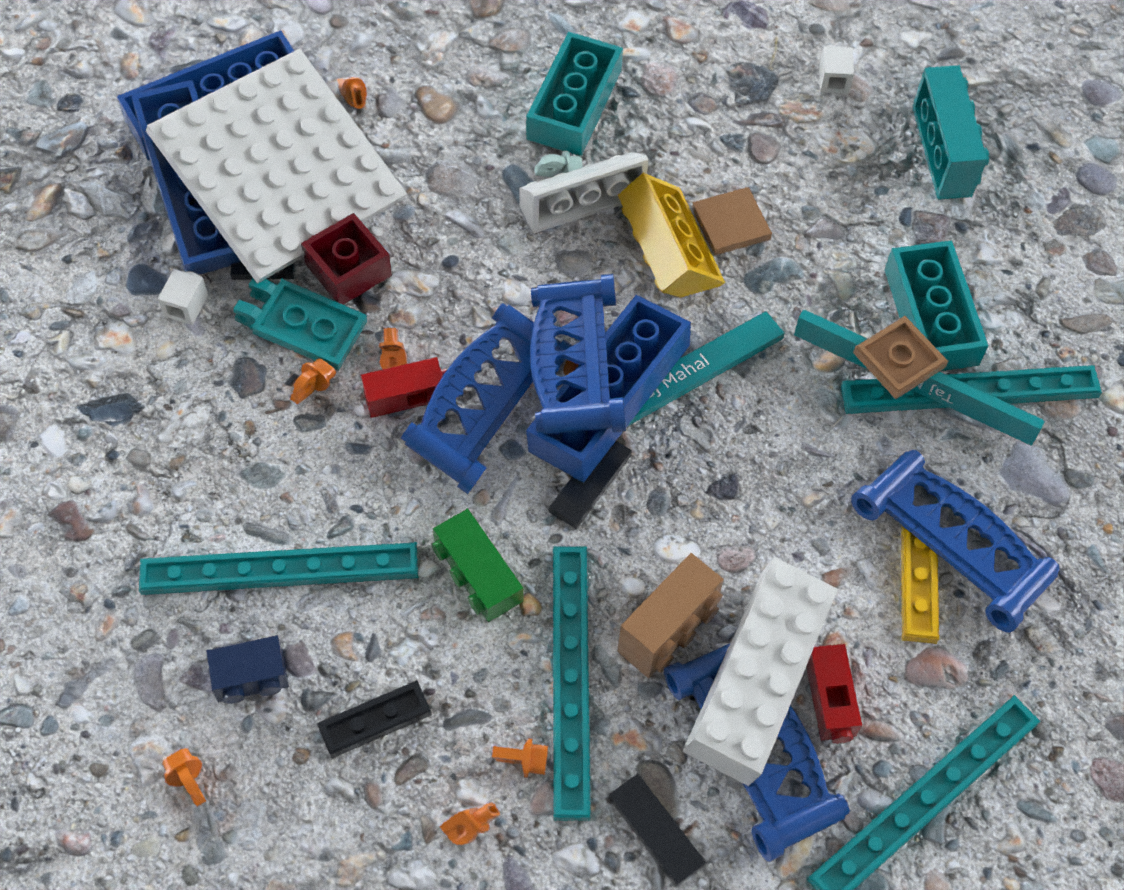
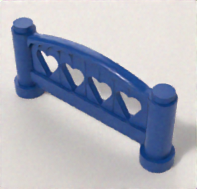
[530,274,626,434]
[400,303,573,495]
[851,450,1060,632]
[664,643,850,862]

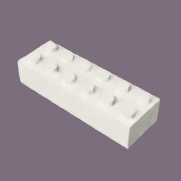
[682,557,838,786]

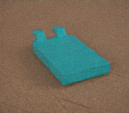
[233,278,367,371]

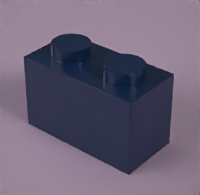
[206,635,289,704]

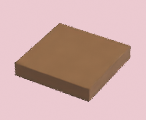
[692,187,772,256]
[853,316,948,399]

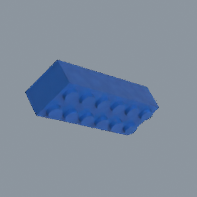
[117,30,294,161]
[131,80,241,275]
[526,295,691,483]

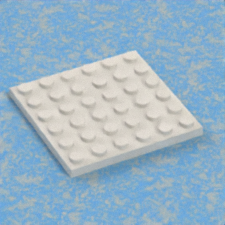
[146,49,407,284]

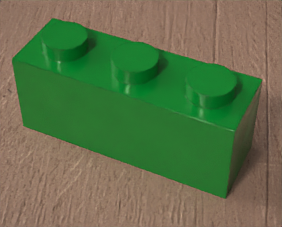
[431,508,524,623]

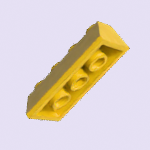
[618,172,725,298]

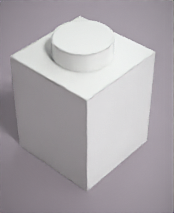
[819,46,854,94]
[158,269,208,325]

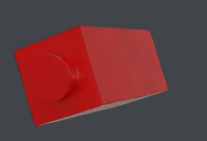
[361,357,447,418]
[806,644,863,744]

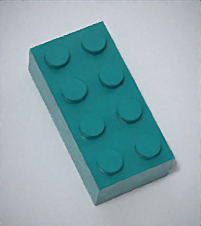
[526,31,623,157]
[912,65,989,200]
[884,240,989,371]

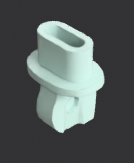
[534,151,583,177]

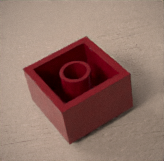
[301,213,392,305]

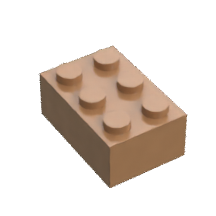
[617,553,724,679]

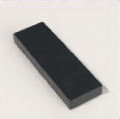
[549,441,632,529]
[317,680,432,759]
[608,774,706,888]

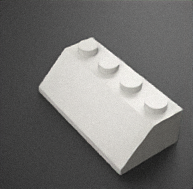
[520,152,648,234]

